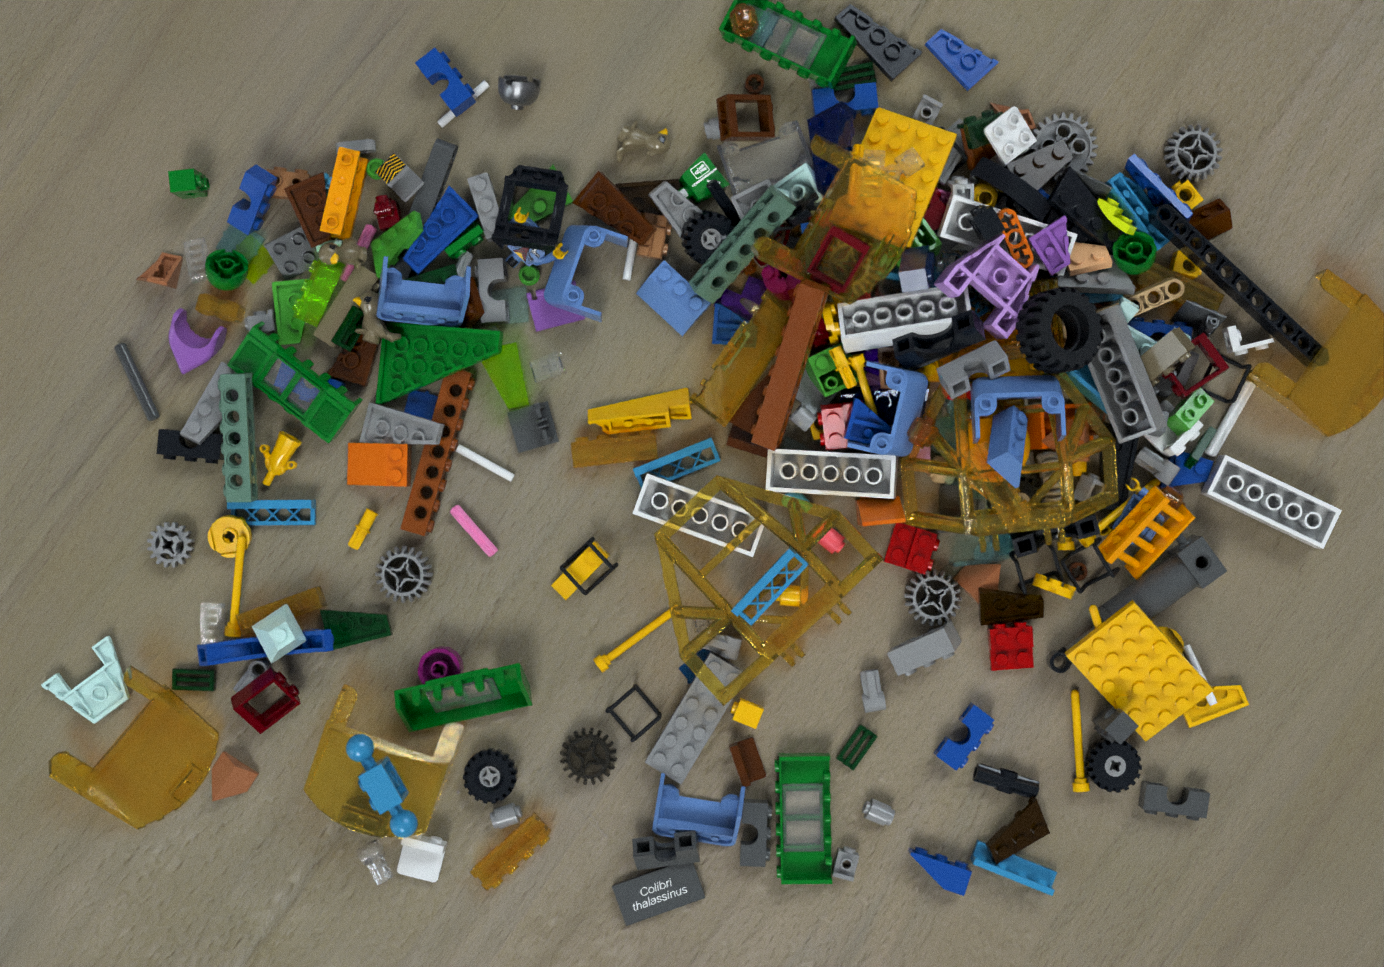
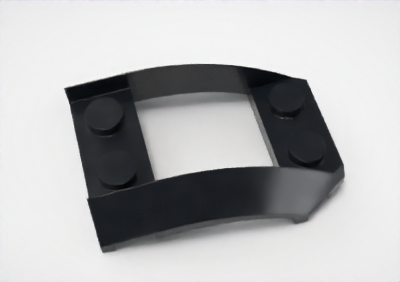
[492,165,568,256]

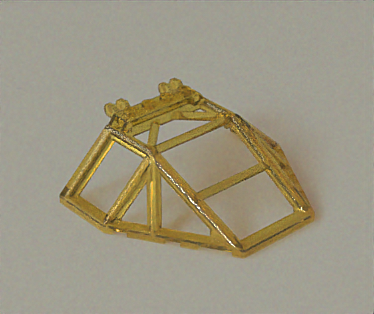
[900,344,1119,553]
[654,475,884,706]

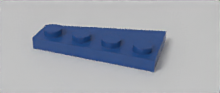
[1125,154,1193,234]

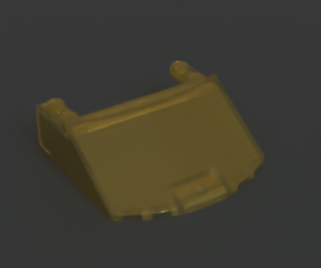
[751,134,917,305]
[1242,269,1384,437]
[689,291,789,427]
[48,665,219,830]
[304,684,464,838]

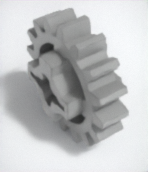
[147,522,195,567]

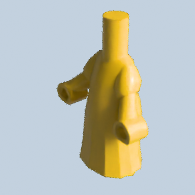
[259,431,302,486]

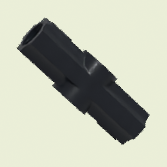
[973,763,1040,798]

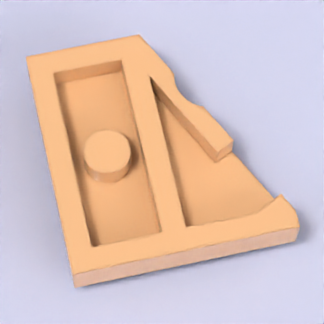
[1066,242,1112,276]

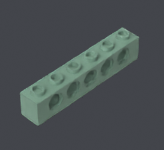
[689,185,796,304]
[218,373,258,502]

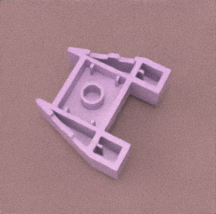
[934,234,1040,340]

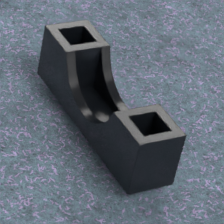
[892,309,986,369]
[1008,505,1101,558]

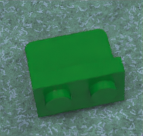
[445,221,485,260]

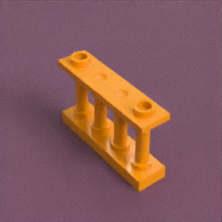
[320,147,370,240]
[1098,485,1196,580]

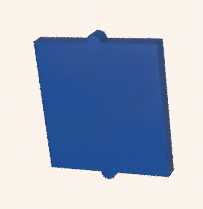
[404,390,438,420]

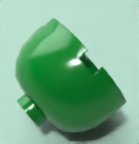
[1113,231,1157,275]
[205,249,248,291]

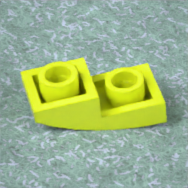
[1097,197,1137,235]

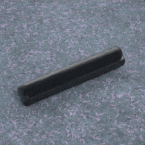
[706,179,741,227]

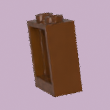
[716,94,775,142]

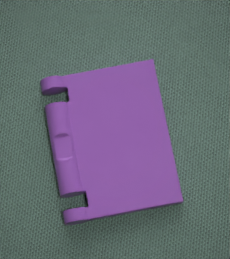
[526,280,585,332]

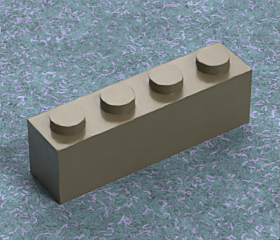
[313,265,380,349]
[1140,327,1196,387]

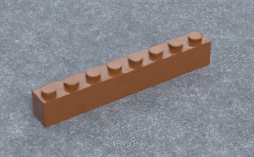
[751,279,830,451]

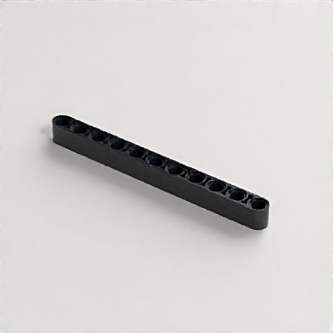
[1148,204,1329,368]

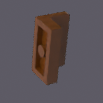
[1189,198,1233,245]
[726,425,768,458]
[729,737,766,787]

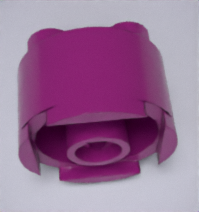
[761,252,809,301]
[418,646,464,691]

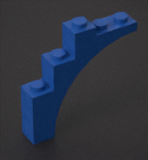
[197,629,334,666]

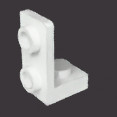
[946,176,974,201]
[1221,325,1274,356]

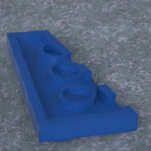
[403,186,479,275]

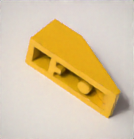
[551,541,610,600]

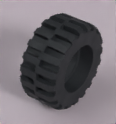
[1015,287,1103,374]

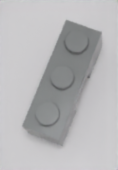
[467,172,499,243]
[475,258,510,325]
[937,340,1011,399]

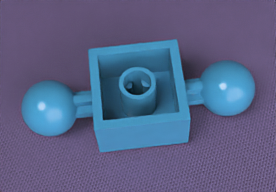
[346,734,418,838]

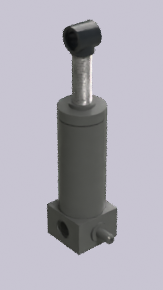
[1046,533,1227,673]

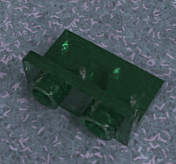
[957,109,1003,149]

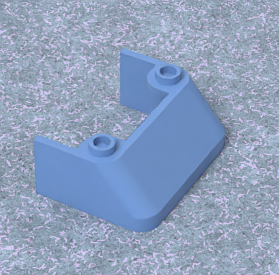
[544,225,629,322]
[377,256,471,328]
[847,360,928,457]
[970,375,1066,444]
[652,773,745,846]

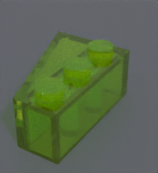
[292,259,345,327]
[482,342,532,410]

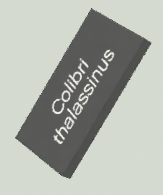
[612,863,706,926]

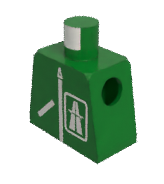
[678,152,729,204]

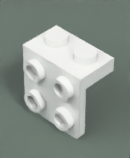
[983,106,1037,167]
[1144,400,1203,458]
[397,831,447,882]

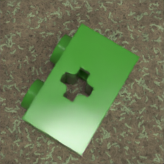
[1167,388,1215,436]

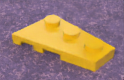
[1182,685,1249,728]

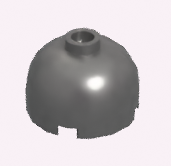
[498,75,541,110]

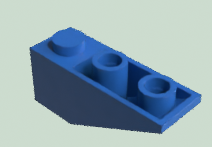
[908,847,972,896]

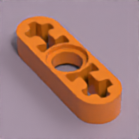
[997,208,1034,268]

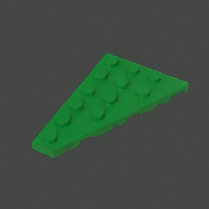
[375,322,503,405]

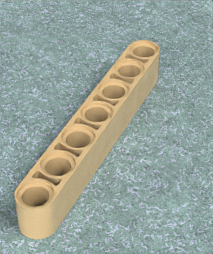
[1051,277,1185,348]

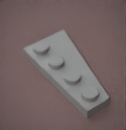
[648,181,710,242]
[180,362,254,445]
[359,402,444,445]

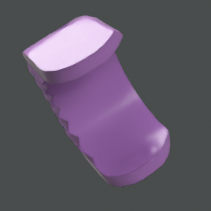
[168,308,227,374]

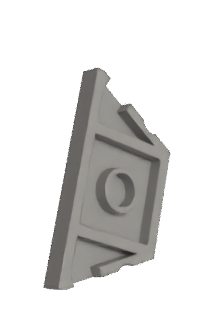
[1050,255,1135,295]

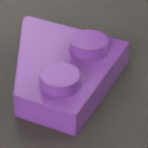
[1027,215,1070,276]

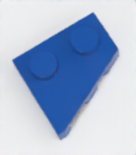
[712,302,756,347]
[844,397,892,444]
[1159,452,1214,488]

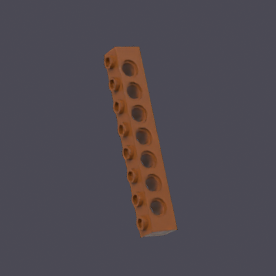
[400,370,476,536]

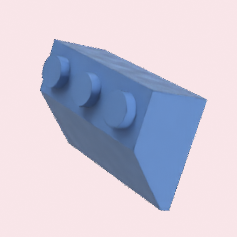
[636,260,711,337]
[987,405,1028,489]

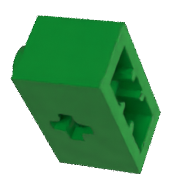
[168,168,210,199]

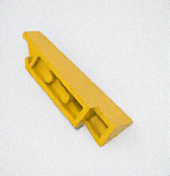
[588,388,692,434]

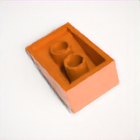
[1024,402,1094,449]
[347,443,412,487]
[855,496,906,526]

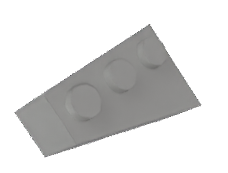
[887,619,962,676]

